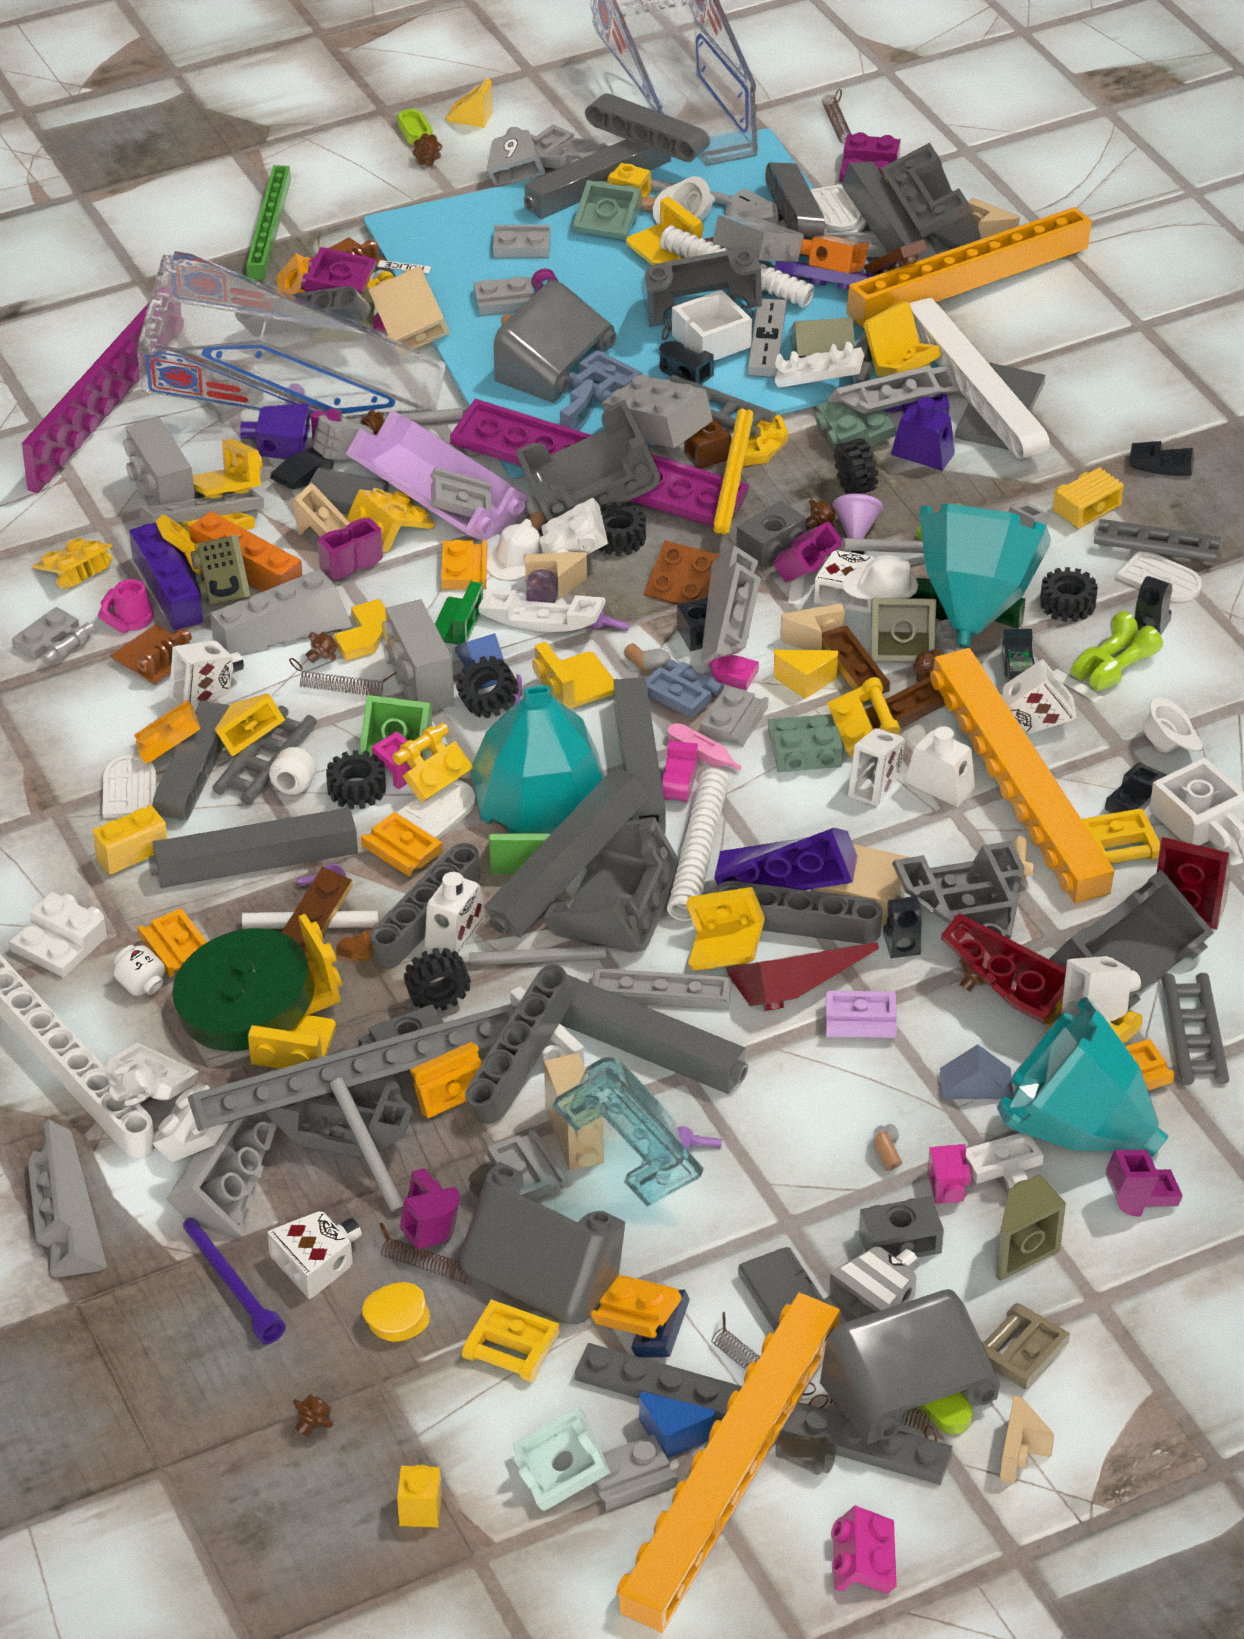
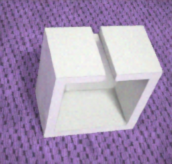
[672,290,752,361]

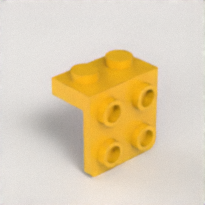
[626,196,703,265]
[864,301,941,377]
[193,438,262,498]
[346,488,435,552]
[532,641,614,709]
[686,887,765,971]
[298,914,342,1015]
[248,1015,336,1069]

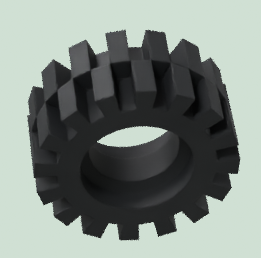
[834,438,878,494]
[598,502,646,556]
[1040,567,1098,622]
[456,656,519,718]
[326,750,386,809]
[403,948,471,1011]

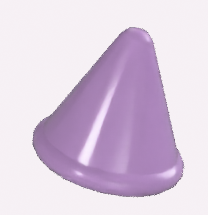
[832,494,884,539]

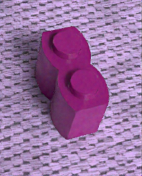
[317,518,383,580]
[773,522,842,582]

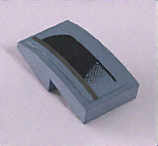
[560,379,594,431]

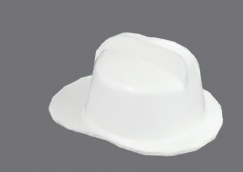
[653,176,715,224]
[487,519,542,581]
[842,554,918,600]
[1144,697,1203,753]

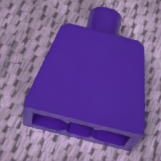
[891,397,955,471]
[240,404,310,460]

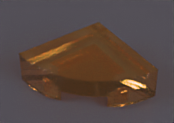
[336,930,372,963]

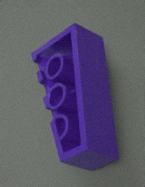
[129,522,203,631]
[714,827,858,890]

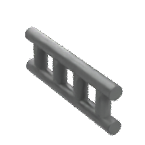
[670,374,776,439]
[1094,519,1221,562]
[212,705,317,805]
[1161,973,1230,1085]

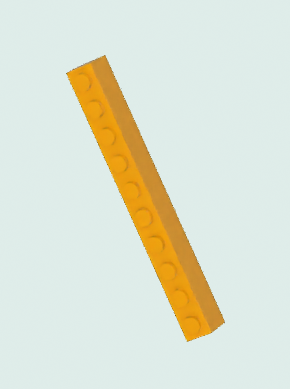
[846,207,1092,328]
[930,648,1115,904]
[616,1292,840,1633]

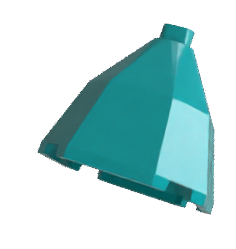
[919,503,1051,649]
[470,685,605,834]
[996,996,1169,1158]

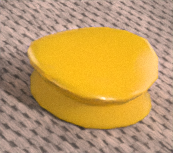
[362,1282,430,1342]

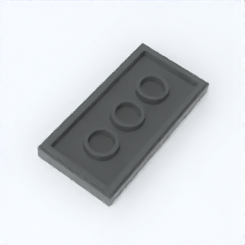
[955,362,1046,450]

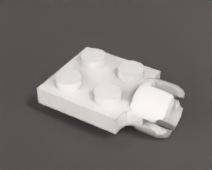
[105,1043,199,1106]

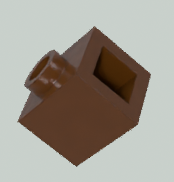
[684,420,732,469]

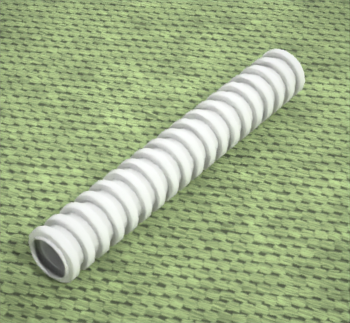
[660,225,814,308]
[667,768,729,921]

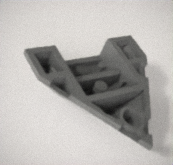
[892,841,1025,939]
[265,1034,413,1158]

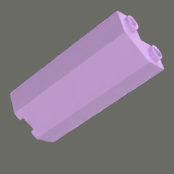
[346,410,530,541]

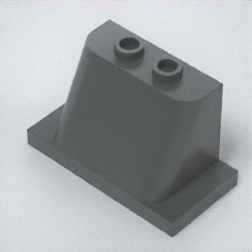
[880,143,982,249]

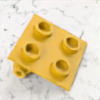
[32,537,113,589]

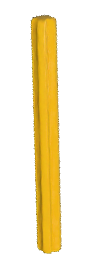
[713,408,753,535]

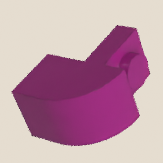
[1106,1150,1183,1216]
[399,1168,460,1250]

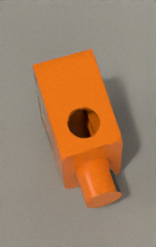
[799,235,869,274]

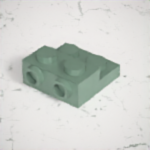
[573,180,643,241]
[815,401,897,448]
[768,714,843,772]

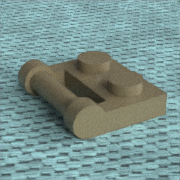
[982,1303,1070,1390]

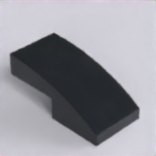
[1129,441,1194,476]
[270,447,334,490]
[1104,762,1167,813]

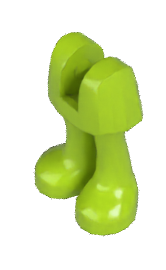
[1070,611,1163,691]

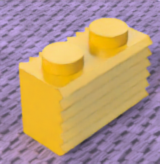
[1053,467,1124,529]
[93,805,168,875]

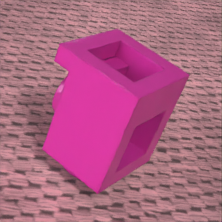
[927,1144,971,1204]

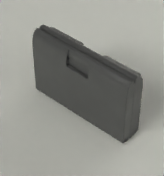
[308,467,389,515]
[738,1247,827,1332]

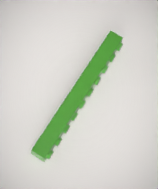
[247,165,291,280]

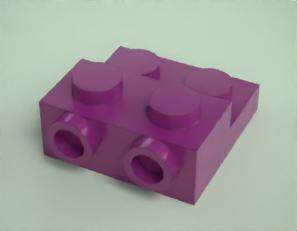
[839,132,901,183]
[301,247,376,296]

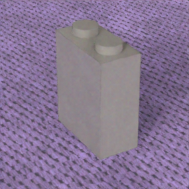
[712,215,804,262]

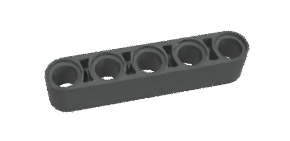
[585,93,710,162]
[765,162,825,239]
[235,286,371,337]
[152,700,230,821]
[370,843,480,969]
[717,881,882,944]
[465,964,575,1124]

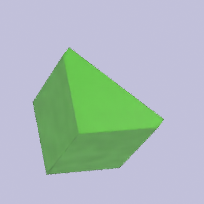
[359,695,432,761]
[489,834,551,874]

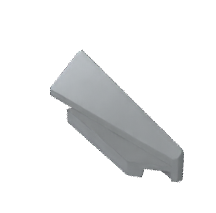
[828,365,960,414]
[701,545,761,664]
[28,1119,107,1278]

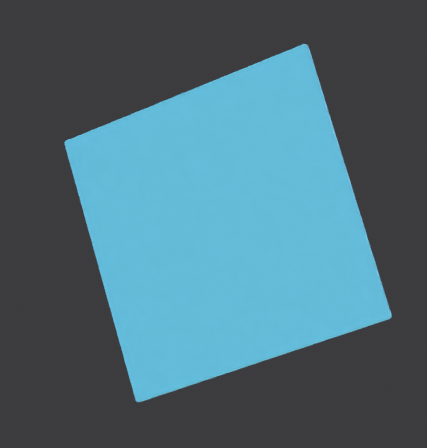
[364,128,940,478]

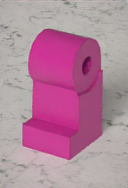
[662,741,698,802]

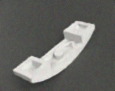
[478,588,606,632]

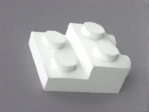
[539,498,608,555]
[9,892,107,978]
[152,1085,229,1163]

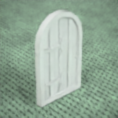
[810,184,861,231]
[1116,551,1202,602]
[102,755,157,819]
[397,780,476,839]

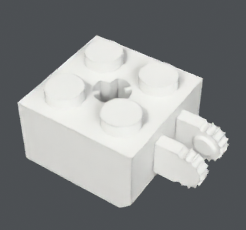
[1150,757,1244,849]

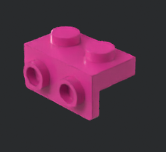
[831,1505,897,1594]

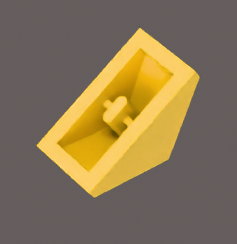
[445,78,493,128]
[774,649,838,699]
[214,693,285,757]

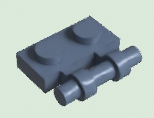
[569,350,642,403]
[646,660,724,719]

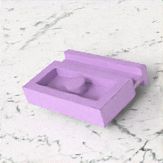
[826,991,897,1038]

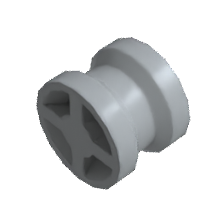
[935,619,963,656]

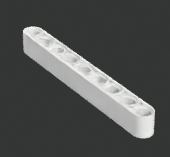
[910,298,1050,460]
[0,955,155,1158]

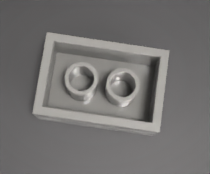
[602,375,713,449]
[123,417,195,506]
[382,599,454,711]

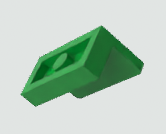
[435,581,483,645]

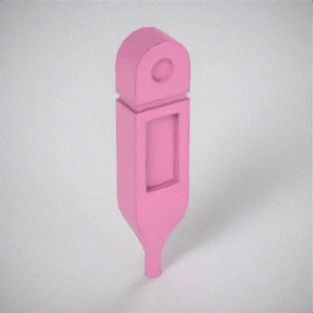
[668,723,742,771]

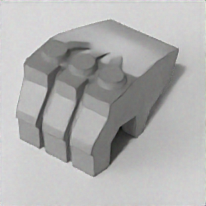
[312,415,373,460]

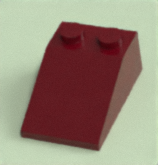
[1156,837,1230,930]

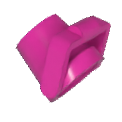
[98,579,154,634]

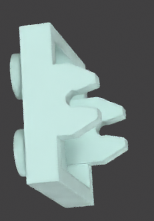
[512,1406,611,1512]

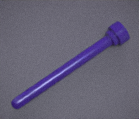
[183,1218,286,1344]

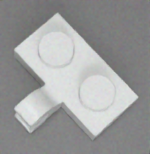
[965,1133,1044,1192]

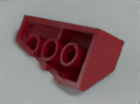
[941,913,1066,1024]
[726,942,879,1011]

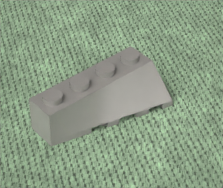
[210,569,353,656]
[166,1112,277,1239]

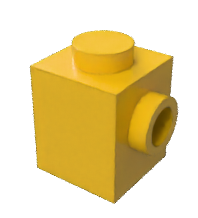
[607,163,651,197]
[397,1465,442,1528]

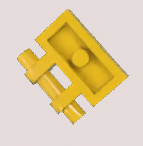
[392,723,474,803]

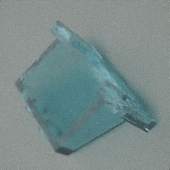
[552,1057,704,1207]

